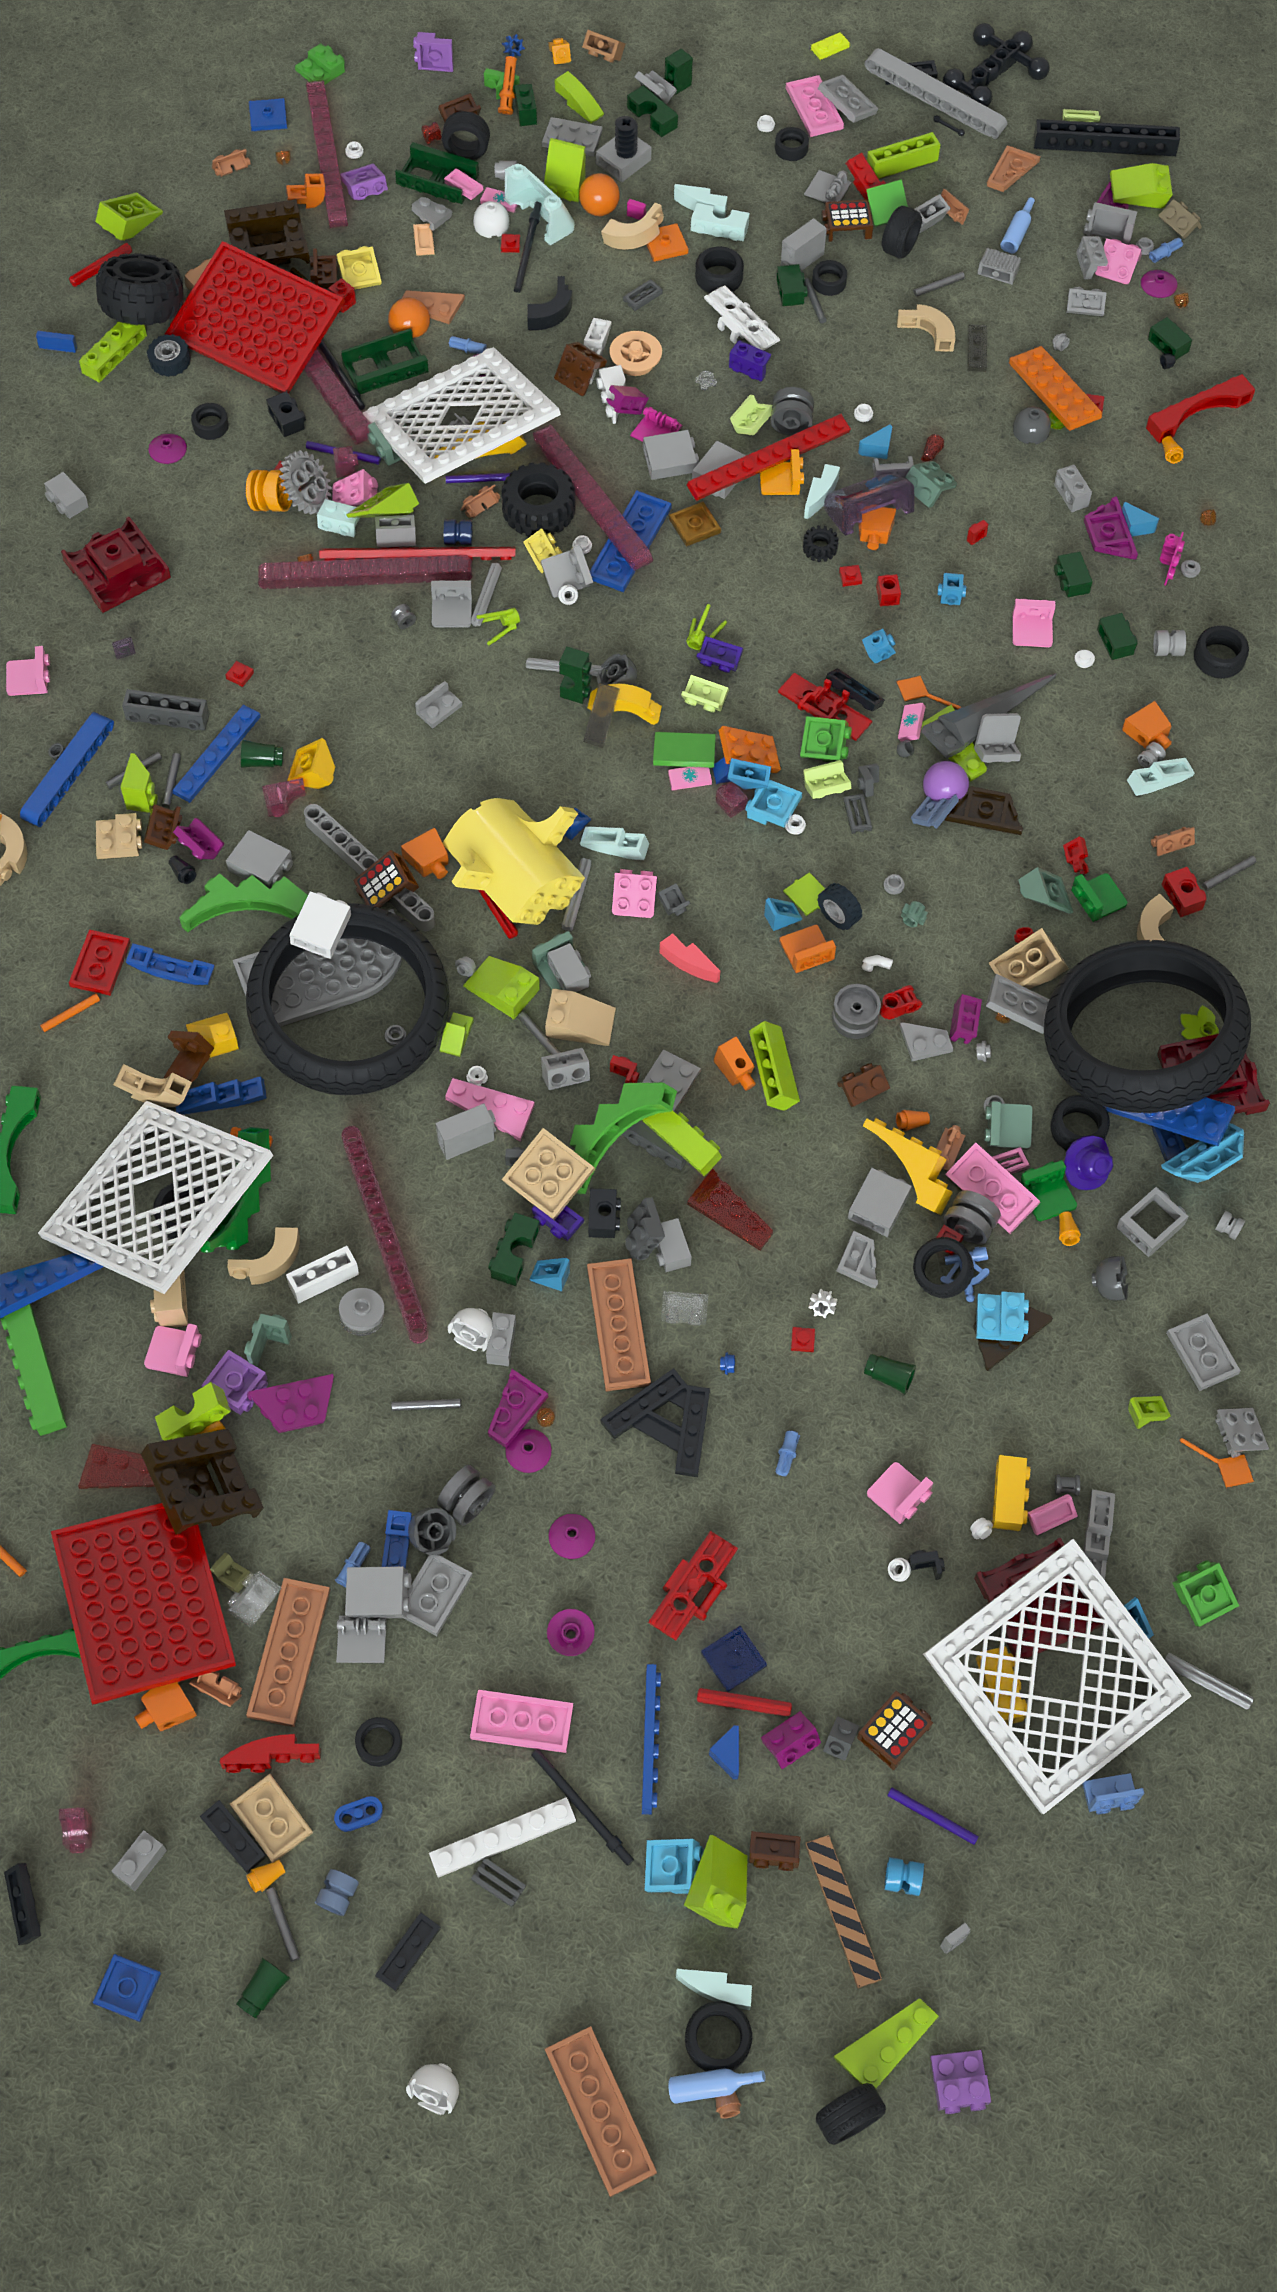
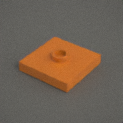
[646,223,689,262]

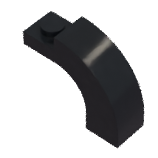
[527,276,572,330]

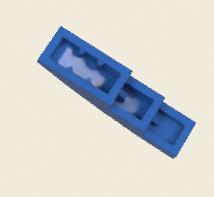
[176,1076,267,1114]

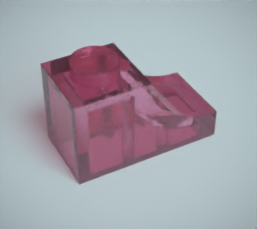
[262,778,306,817]
[59,1808,92,1853]

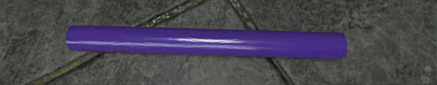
[306,441,381,465]
[445,473,510,483]
[887,1788,979,1845]

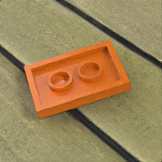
[718,726,781,774]

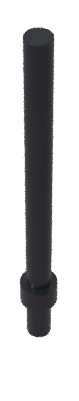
[514,202,542,293]
[318,339,365,410]
[531,1749,634,1866]

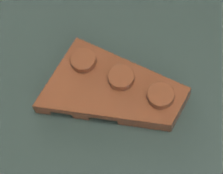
[987,145,1040,192]
[402,290,465,324]

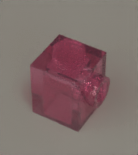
[333,446,358,478]
[716,782,748,818]

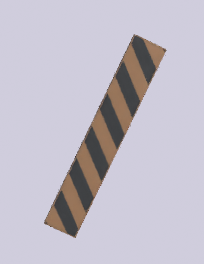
[805,1835,882,1989]

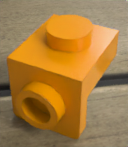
[549,38,571,64]

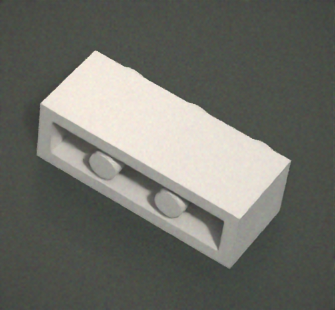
[286,1246,359,1304]

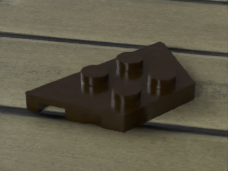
[944,786,1023,835]
[973,1307,1053,1371]

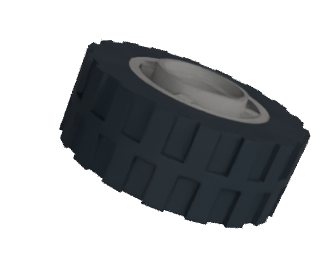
[147,334,191,377]
[817,883,862,930]

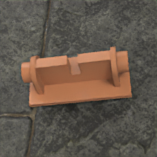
[212,149,250,177]
[936,189,969,225]
[460,484,500,518]
[1151,827,1195,856]
[936,1125,966,1171]
[189,1671,242,1707]

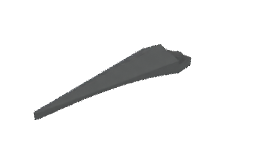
[921,674,1056,759]

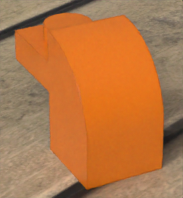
[286,174,325,208]

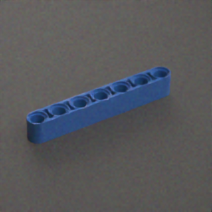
[20,712,114,827]

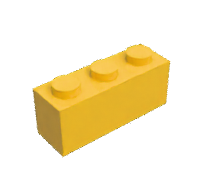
[992,1455,1030,1531]
[976,1646,1027,1725]

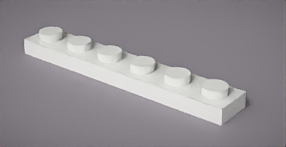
[429,1797,576,1878]

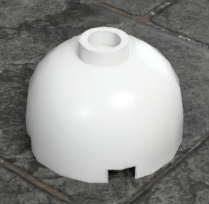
[474,201,510,238]
[448,1308,493,1351]
[406,2063,459,2115]

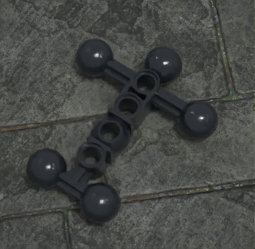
[943,23,1050,107]

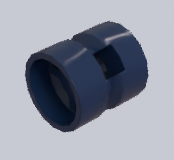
[444,519,473,545]

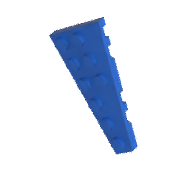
[0,1253,104,1318]

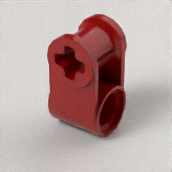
[880,985,922,1020]

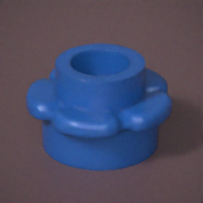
[720,1352,735,1375]

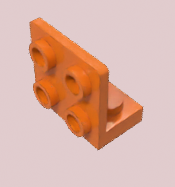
[779,925,836,973]

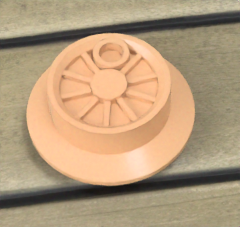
[610,331,662,376]

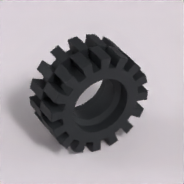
[803,525,839,562]

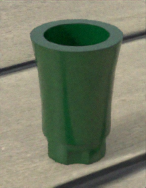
[241,739,283,768]
[864,1354,916,1395]
[236,1957,291,2019]

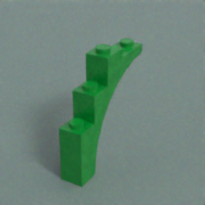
[200,1127,271,1253]

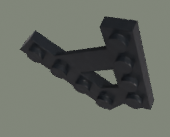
[600,1368,710,1477]

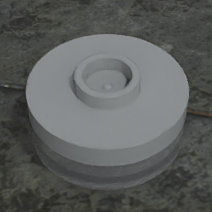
[339,1288,384,1336]

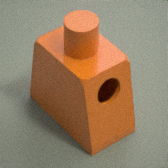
[858,505,896,550]
[1122,701,1172,750]
[401,828,449,879]
[713,1036,756,1091]
[134,1682,197,1732]

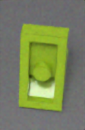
[440,1012,474,1057]
[1128,1396,1171,1429]

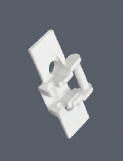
[704,286,780,351]

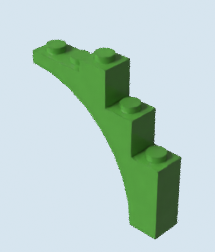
[179,873,308,932]
[570,1082,677,1194]

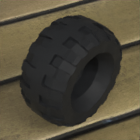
[96,253,183,325]

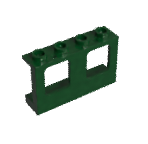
[395,142,479,204]
[341,328,429,394]

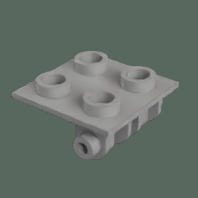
[804,170,852,202]
[1215,1408,1269,1458]
[336,1616,387,1663]

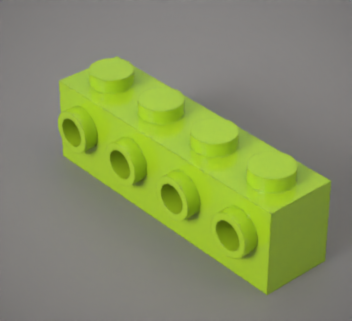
[867,132,940,179]
[79,322,147,383]
[749,1021,800,1110]
[642,1110,722,1176]

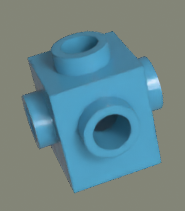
[937,573,966,605]
[862,629,896,663]

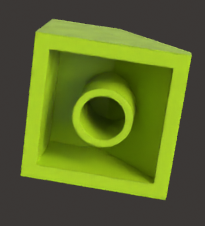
[121,753,158,813]

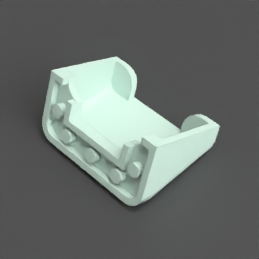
[505,164,575,245]

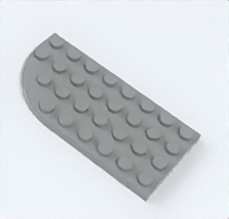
[233,909,403,1027]

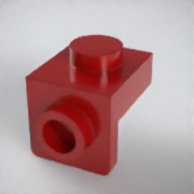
[610,1055,640,1083]

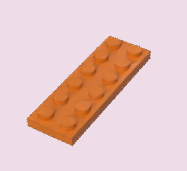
[1009,346,1102,431]

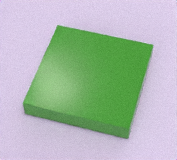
[866,179,908,227]

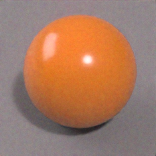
[579,173,620,216]
[388,297,430,338]

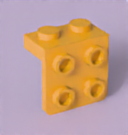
[760,449,804,495]

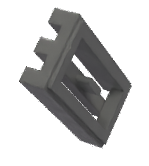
[623,279,663,311]
[843,794,872,834]
[471,1858,526,1908]

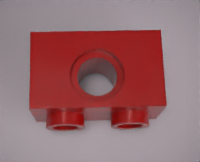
[1162,867,1207,918]

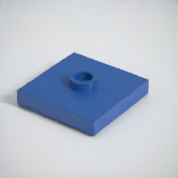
[249,98,287,131]
[93,1954,161,2022]

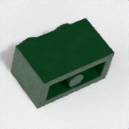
[665,48,693,95]
[514,83,537,126]
[776,264,808,306]
[1148,317,1193,360]
[1054,551,1093,598]
[1097,613,1138,660]

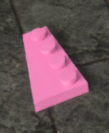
[445,1078,535,1142]

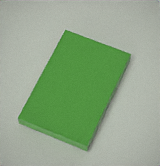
[653,732,716,768]

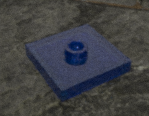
[701,1626,767,1692]

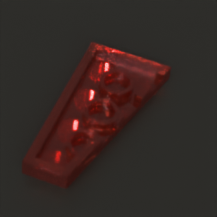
[687,1168,773,1251]
[78,1444,155,1489]

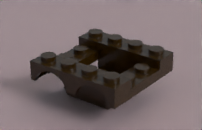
[224,199,310,267]
[141,1429,264,1535]

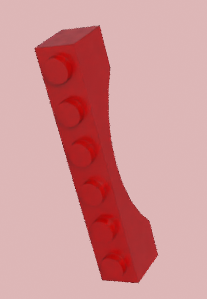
[1146,374,1255,443]

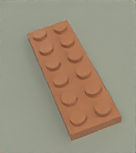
[587,1258,651,1391]
[246,1578,330,1727]
[545,2026,657,2197]

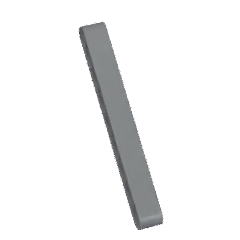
[865,48,1007,139]
[304,804,435,932]

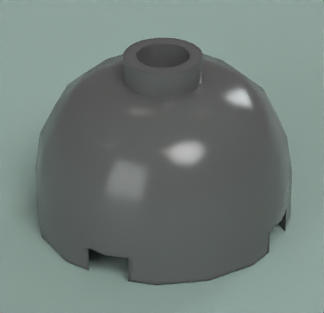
[1013,406,1051,444]
[597,653,638,687]
[1092,1256,1128,1301]
[408,1507,456,1555]

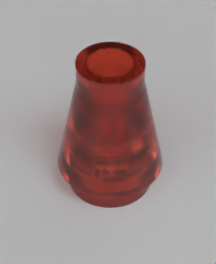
[921,434,944,462]

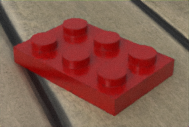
[69,929,131,996]

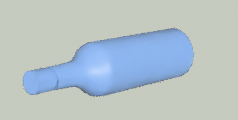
[1001,197,1035,254]
[669,2068,765,2104]

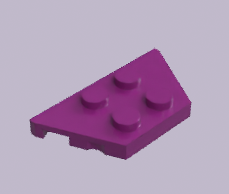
[1084,496,1138,560]
[247,1374,334,1433]

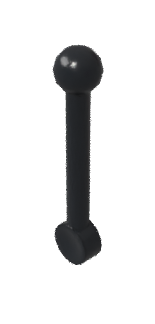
[933,116,965,136]

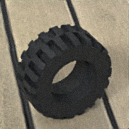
[501,462,575,537]

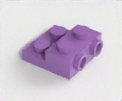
[413,32,454,72]
[340,164,388,200]
[201,1350,268,1415]
[930,2050,991,2114]

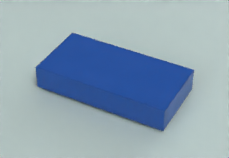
[36,331,77,353]

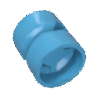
[884,1857,924,1896]

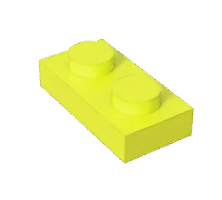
[811,32,850,60]

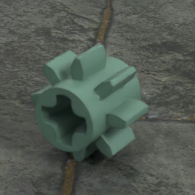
[901,901,928,927]

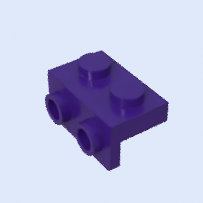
[729,340,771,382]
[696,636,744,673]
[532,1206,584,1241]

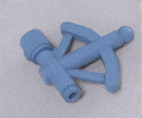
[940,1246,990,1302]

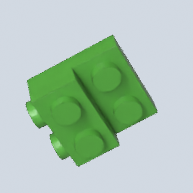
[295,43,345,89]
[800,716,852,762]
[1172,1560,1239,1627]

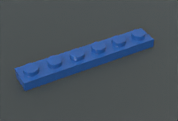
[173,704,261,803]
[642,1664,661,1815]

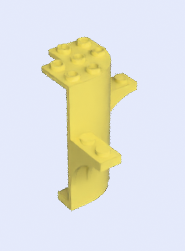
[443,798,585,925]

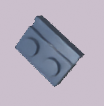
[911,794,959,829]

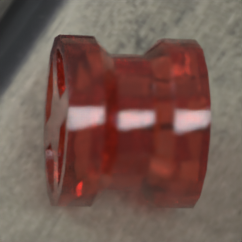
[422,122,442,144]

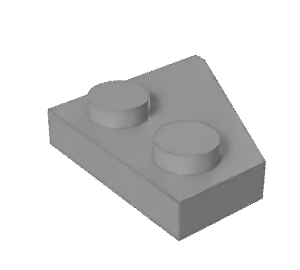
[412,197,453,231]
[900,1022,953,1061]
[836,1231,878,1289]

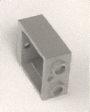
[1116,1187,1189,1257]

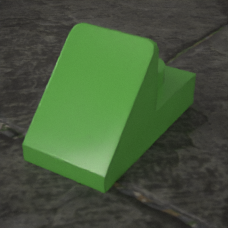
[484,68,520,100]

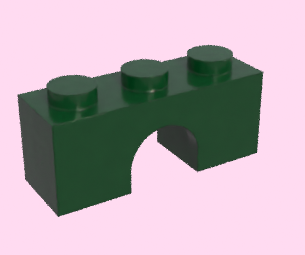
[627,85,678,138]
[559,646,592,704]
[488,1213,540,1286]

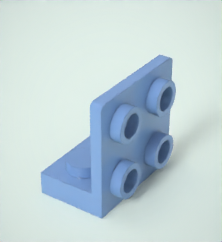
[1082,1773,1145,1814]

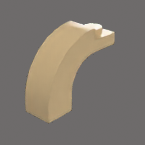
[601,203,664,250]
[897,304,955,352]
[0,813,27,886]
[1137,894,1174,941]
[113,1064,192,1107]
[227,1227,300,1285]

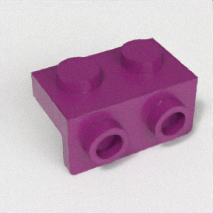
[173,818,224,860]
[761,1711,821,1769]

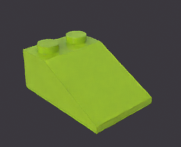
[544,138,585,202]
[1110,163,1173,209]
[95,193,163,241]
[346,483,419,518]
[463,956,540,1019]
[684,1835,748,1928]

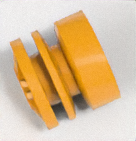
[246,470,292,512]

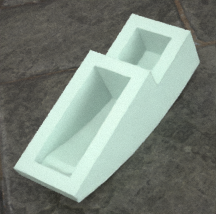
[674,184,727,218]
[804,464,840,519]
[1127,758,1195,796]
[580,827,649,860]
[676,1969,752,2010]

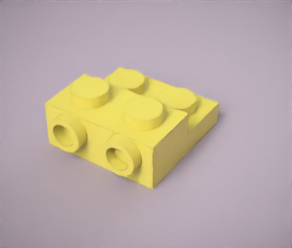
[337,246,381,290]

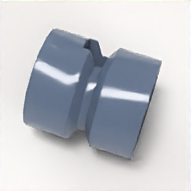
[315,1869,359,1916]

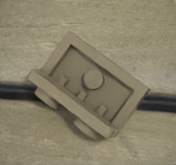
[1158,199,1202,239]

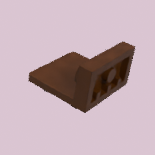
[554,342,607,396]
[164,1030,214,1082]

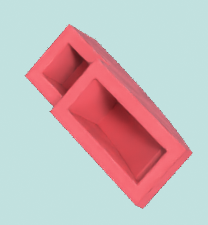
[659,933,720,983]

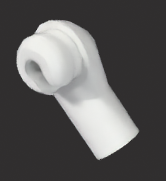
[862,955,893,972]

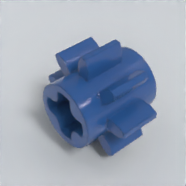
[502,34,525,57]

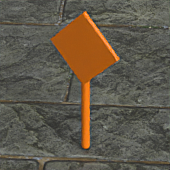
[896,676,961,709]
[1180,1438,1254,1488]

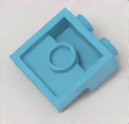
[745,779,802,828]
[976,1292,1029,1342]
[645,1839,704,1894]

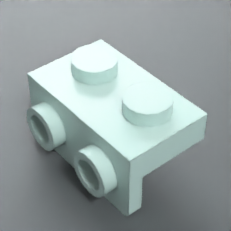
[317,499,360,537]

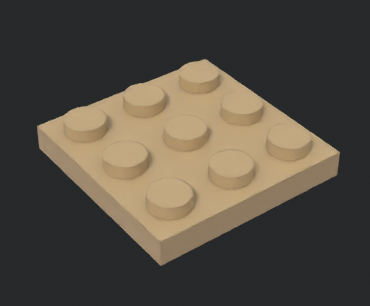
[502,1128,595,1220]

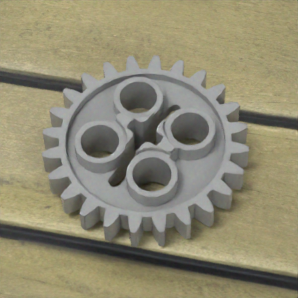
[279,450,332,515]

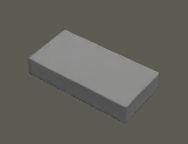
[940,1923,970,1954]

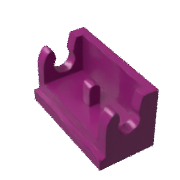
[606,385,649,415]
[949,994,982,1044]

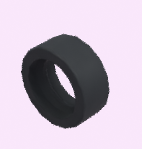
[775,127,809,161]
[812,260,847,296]
[191,403,229,440]
[355,1717,402,1767]

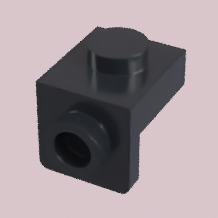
[908,1550,945,1580]

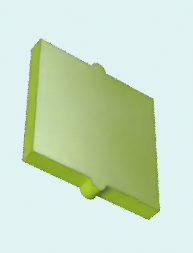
[783,872,825,916]

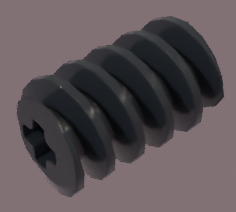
[615,116,638,159]

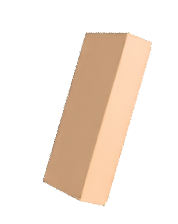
[413,224,434,256]

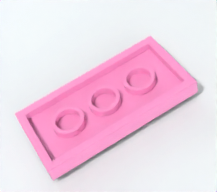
[786,75,844,137]
[946,1143,1041,1234]
[470,1690,573,1753]

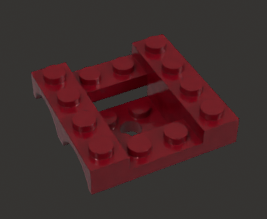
[61,516,171,613]
[1157,1034,1270,1115]
[974,1537,1103,1659]

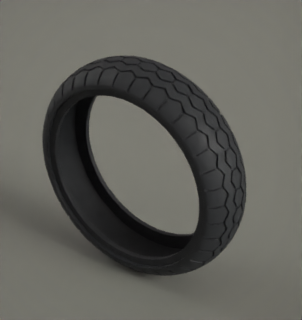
[246,903,450,1095]
[1044,940,1251,1113]

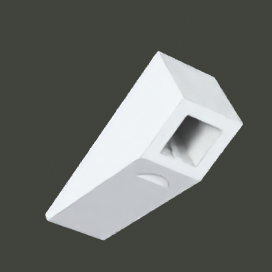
[596,365,626,424]

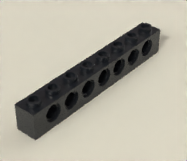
[1034,119,1180,156]

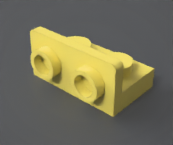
[523,528,563,573]

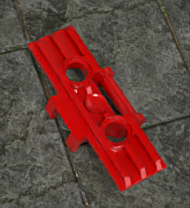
[778,673,872,741]
[648,1531,738,1641]

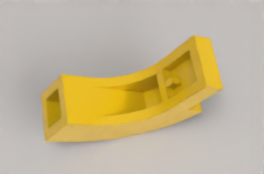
[587,684,662,725]

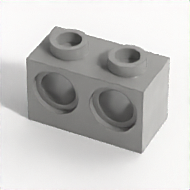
[1054,465,1092,512]
[541,1048,590,1090]

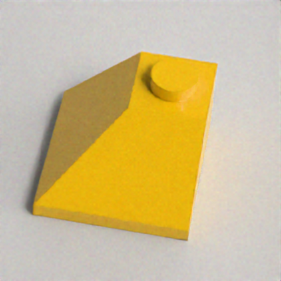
[287,738,335,789]
[186,1013,239,1058]

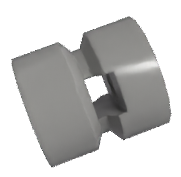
[1153,630,1186,656]

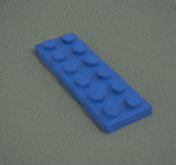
[590,490,672,592]
[1104,1097,1235,1146]

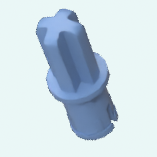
[1149,238,1183,263]
[449,336,487,354]
[776,1431,800,1477]
[335,1542,370,1588]

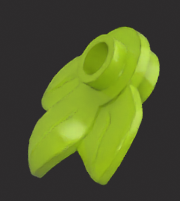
[1180,1005,1219,1040]

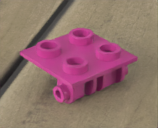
[630,407,682,442]
[1160,532,1185,585]

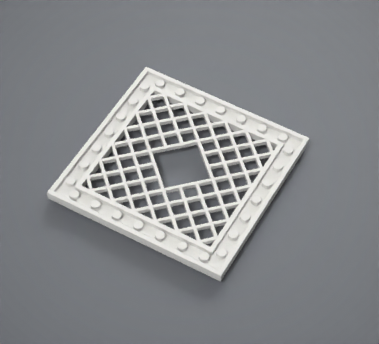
[362,347,561,484]
[38,1101,273,1294]
[923,1539,1191,1814]

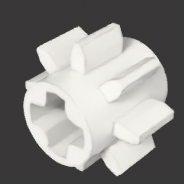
[809,1289,837,1319]

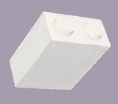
[290,891,351,959]

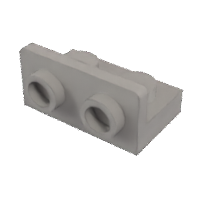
[635,70,677,104]
[1076,236,1108,280]
[1066,287,1107,317]
[415,681,462,729]

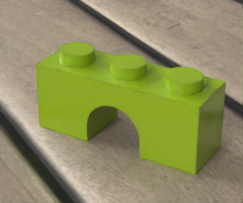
[155,1382,231,1441]

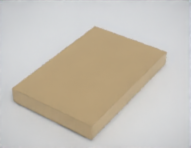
[230,1774,313,1863]

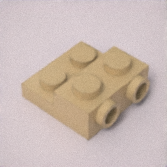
[96,813,143,859]

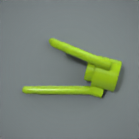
[686,604,727,651]
[476,608,520,646]

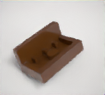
[438,93,481,122]
[310,249,337,289]
[144,804,182,850]
[837,1063,890,1107]
[749,1831,801,1871]

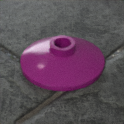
[1141,270,1177,298]
[148,434,187,464]
[506,1429,552,1473]
[549,1514,595,1559]
[547,1609,595,1656]

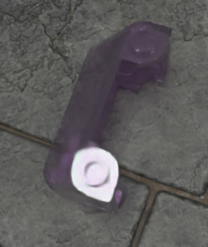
[824,473,914,536]

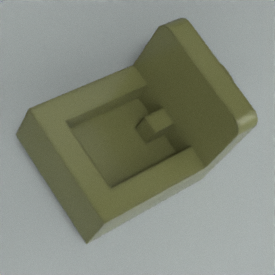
[210,1553,253,1594]

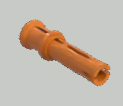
[498,56,517,115]

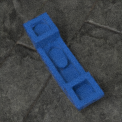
[126,943,215,985]
[382,1510,412,1568]

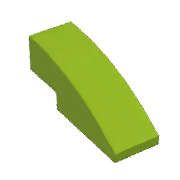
[555,71,604,123]

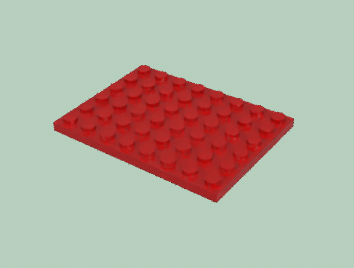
[165,241,345,394]
[51,1503,236,1705]

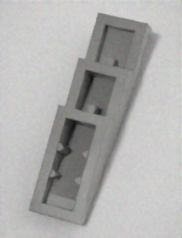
[1083,1489,1115,1580]

